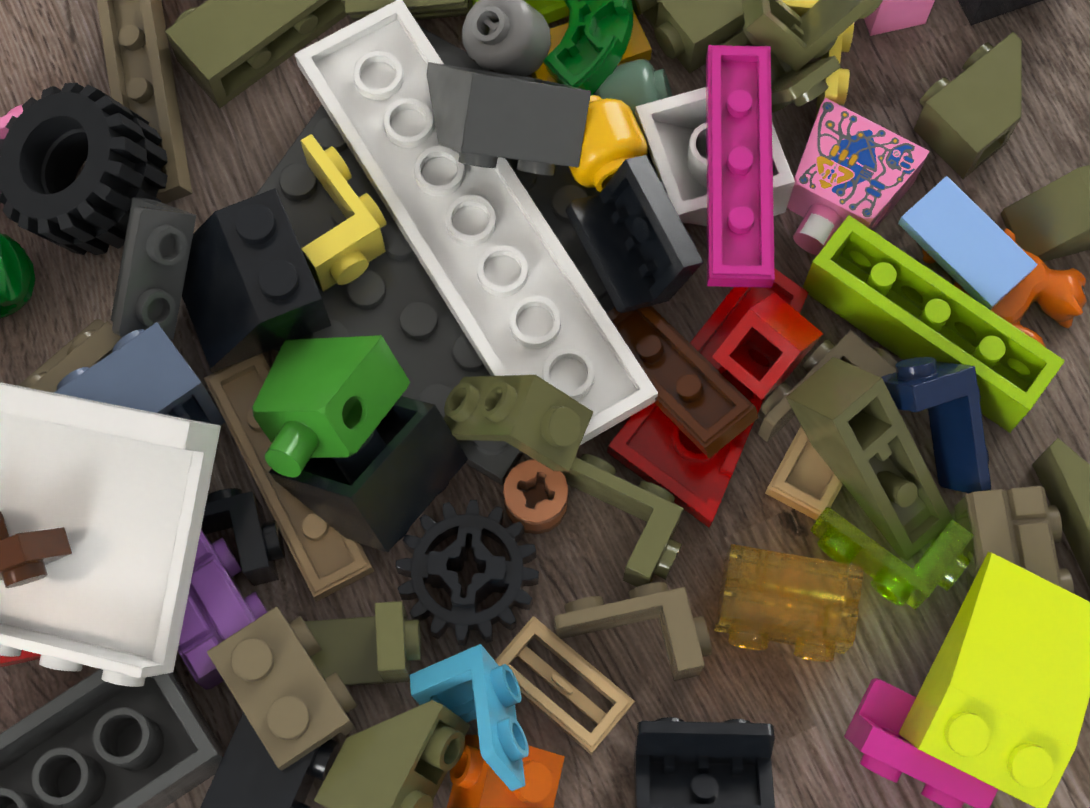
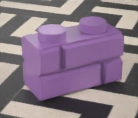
[178,530,268,690]

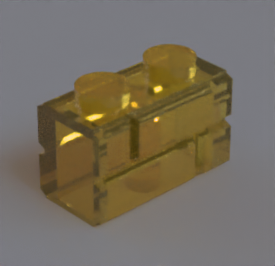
[714,544,864,662]

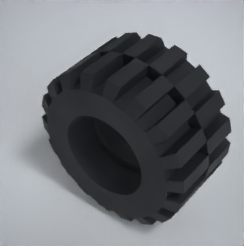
[0,83,168,255]

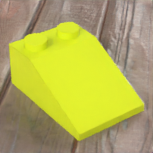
[898,552,1090,808]

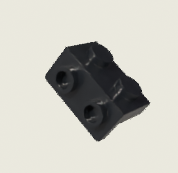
[566,155,704,313]
[634,717,775,808]

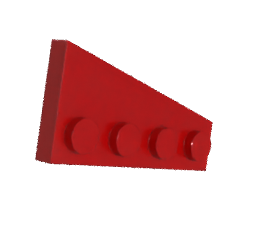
[607,268,809,528]

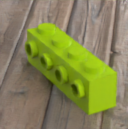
[803,215,1065,433]

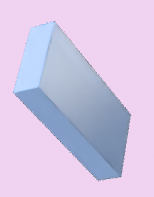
[898,176,1038,310]

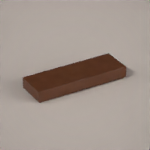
[607,306,759,458]

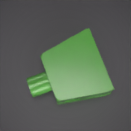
[252,335,410,478]

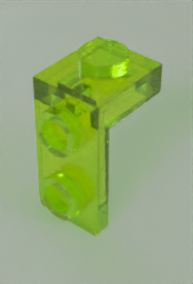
[811,507,974,610]

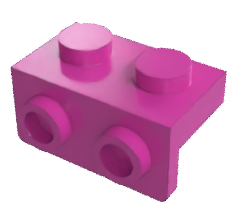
[844,678,998,808]

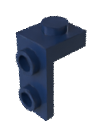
[881,357,991,493]

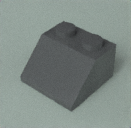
[426,62,591,175]

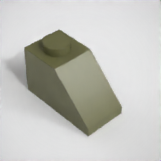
[1001,165,1090,262]

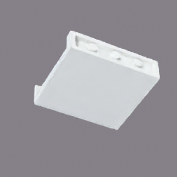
[0,382,221,687]

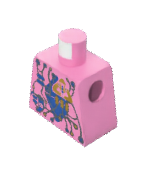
[787,98,929,255]

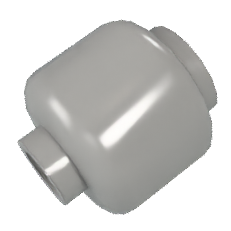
[462,0,551,77]

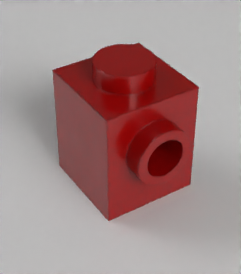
[712,292,824,400]

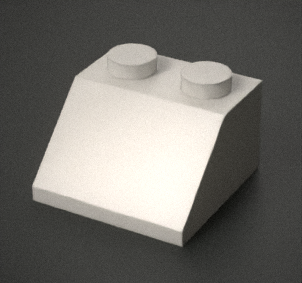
[635,87,795,226]

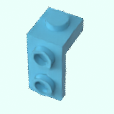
[410,644,529,791]

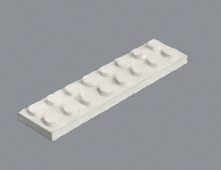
[294,0,658,445]

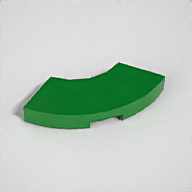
[543,0,634,96]

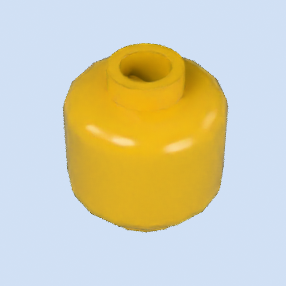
[568,95,648,192]

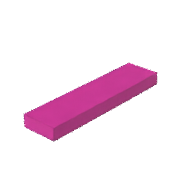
[706,45,775,288]

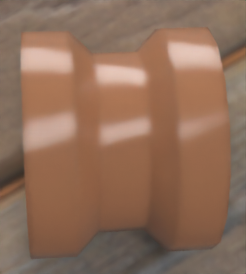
[503,459,568,534]

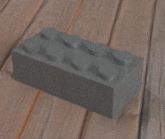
[0,669,225,808]

